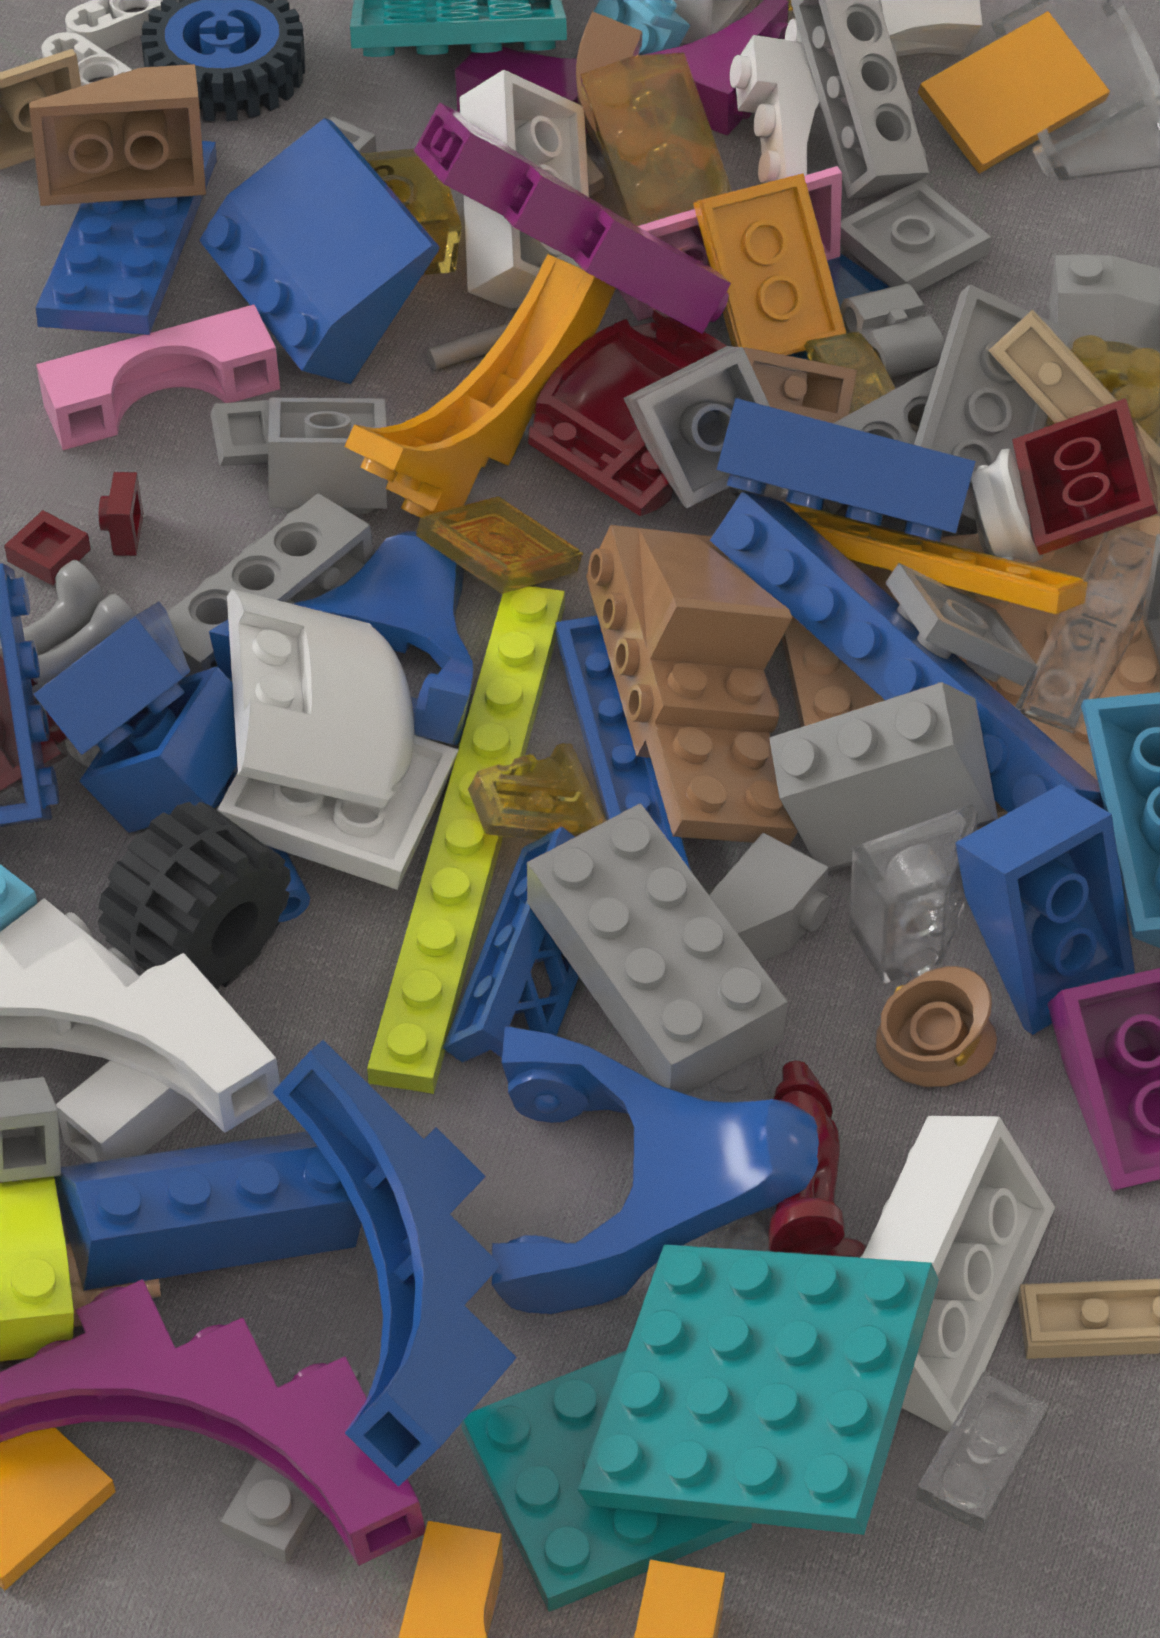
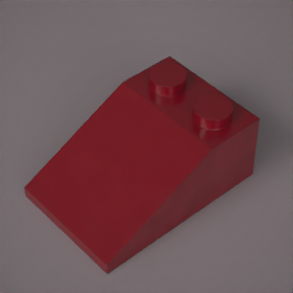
[1012,398,1158,556]

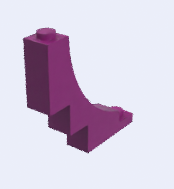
[414,102,731,334]

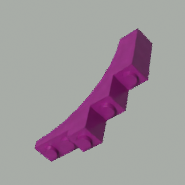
[455,0,789,136]
[0,1279,426,1566]

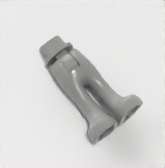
[0,560,136,700]

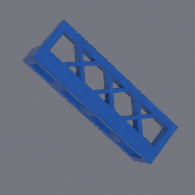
[443,827,579,1063]

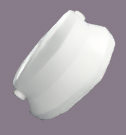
[971,449,1043,563]

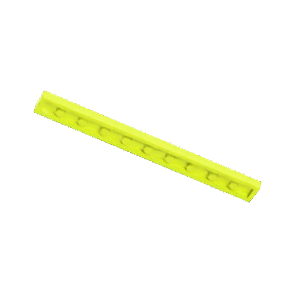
[367,585,565,1094]

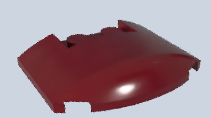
[528,309,727,517]

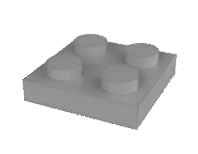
[840,179,991,293]
[886,563,1038,687]

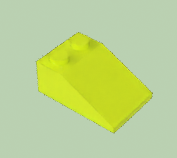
[0,1176,74,1361]

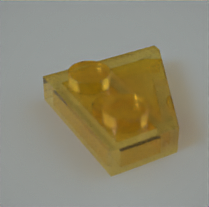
[468,743,605,840]

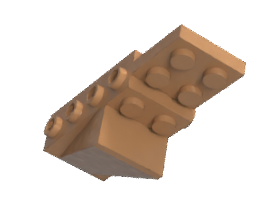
[586,525,798,846]

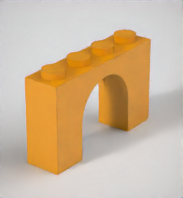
[399,1521,725,1638]

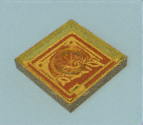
[416,496,583,594]

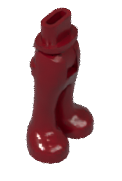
[769,1060,867,1258]

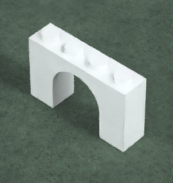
[0,898,198,1163]

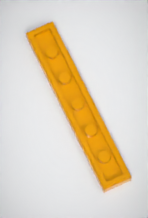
[773,498,1088,614]

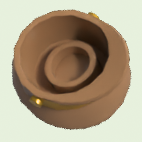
[876,966,997,1087]

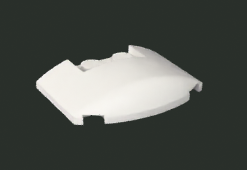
[227,589,414,809]

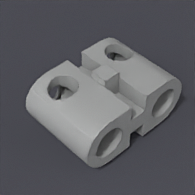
[841,284,945,381]

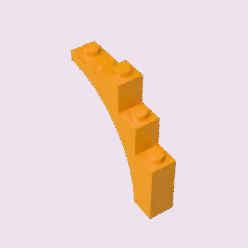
[344,254,616,523]

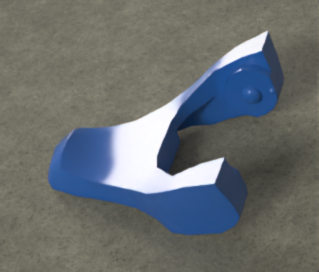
[209,531,473,746]
[492,1026,819,1314]

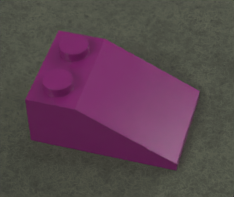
[1047,968,1160,1191]

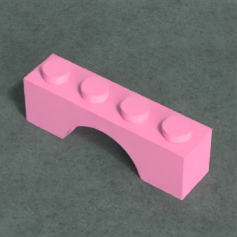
[36,305,280,450]

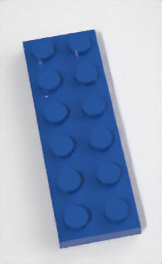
[36,141,217,335]

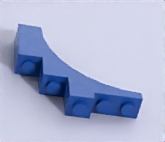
[272,1040,517,1487]

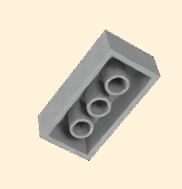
[527,803,788,1094]

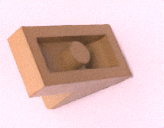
[743,347,857,423]

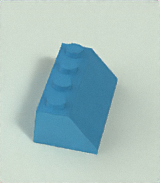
[1081,692,1160,948]

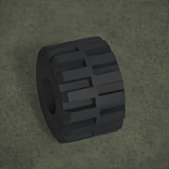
[98,802,291,990]

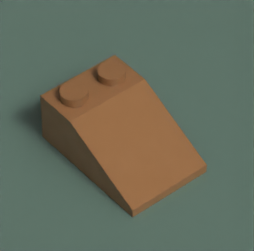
[29,64,206,206]

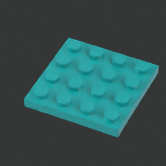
[350,0,567,57]
[577,1244,939,1535]

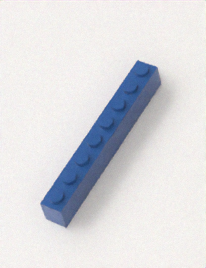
[710,491,1104,813]

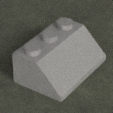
[769,682,998,872]

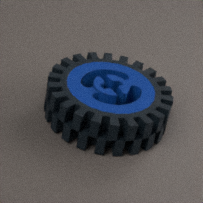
[141,0,306,121]

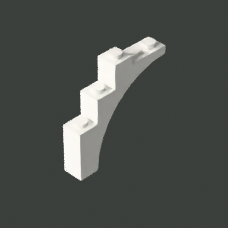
[730,0,983,183]
[0,935,280,1133]

